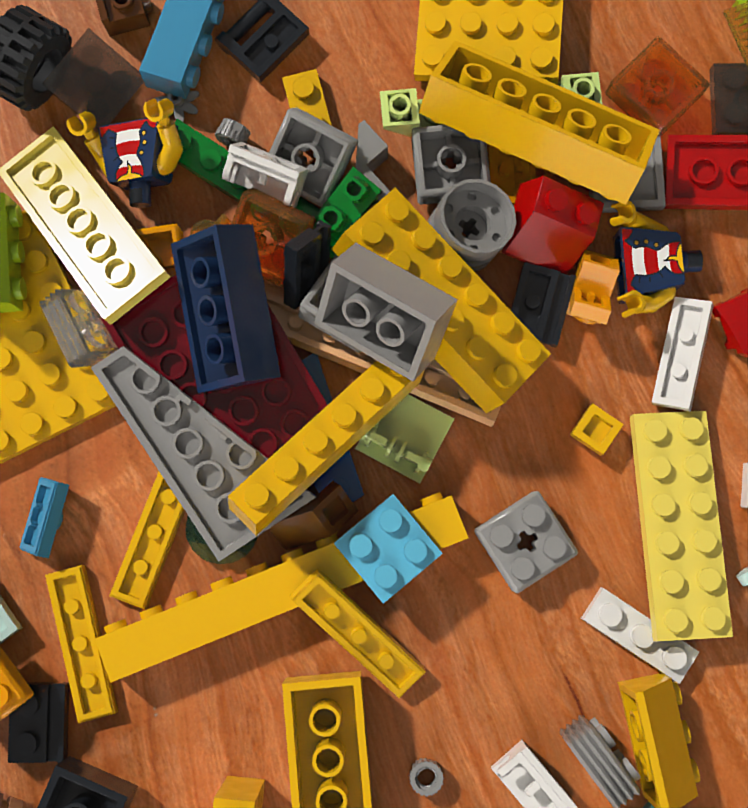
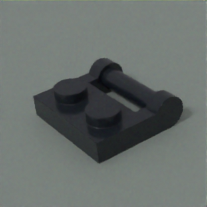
[215,0,310,83]

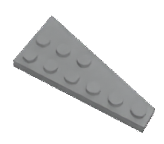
[91,346,317,562]

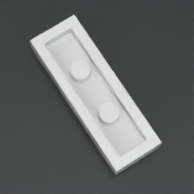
[652,297,714,412]
[581,587,699,684]

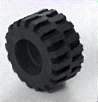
[0,5,72,111]

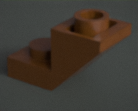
[269,481,358,550]

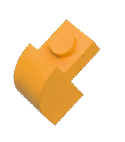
[566,250,620,325]

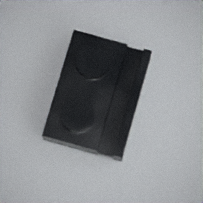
[283,220,332,310]
[511,262,576,348]
[8,682,69,763]

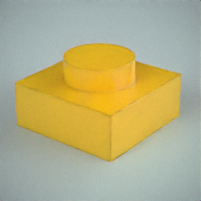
[570,403,624,456]

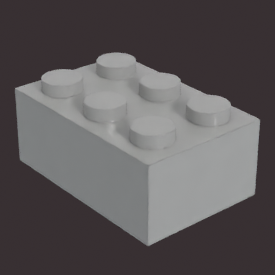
[314,243,458,382]

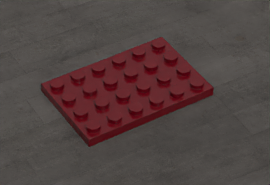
[101,275,328,459]

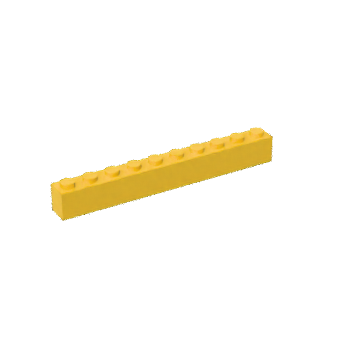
[95,492,469,683]

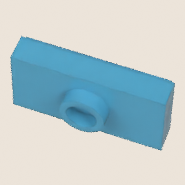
[20,477,70,558]

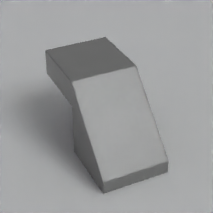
[356,120,390,205]

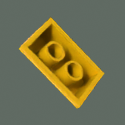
[618,673,700,808]

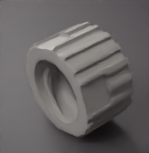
[214,118,251,147]
[409,757,444,797]

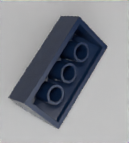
[171,224,281,393]

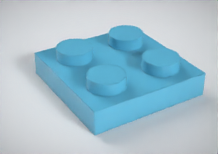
[334,494,443,604]

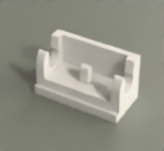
[222,142,309,208]
[491,740,578,808]

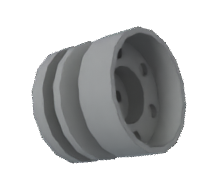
[427,179,516,272]

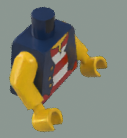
[67,98,183,208]
[610,200,703,318]

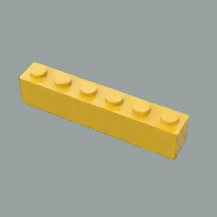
[227,361,425,536]

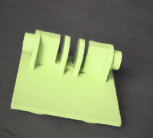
[355,394,454,484]

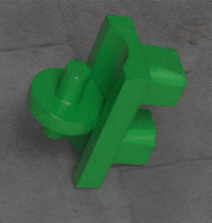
[312,167,383,241]

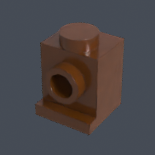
[96,0,153,37]

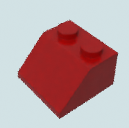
[501,176,604,275]

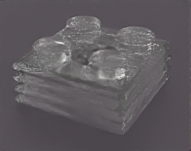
[39,289,118,368]

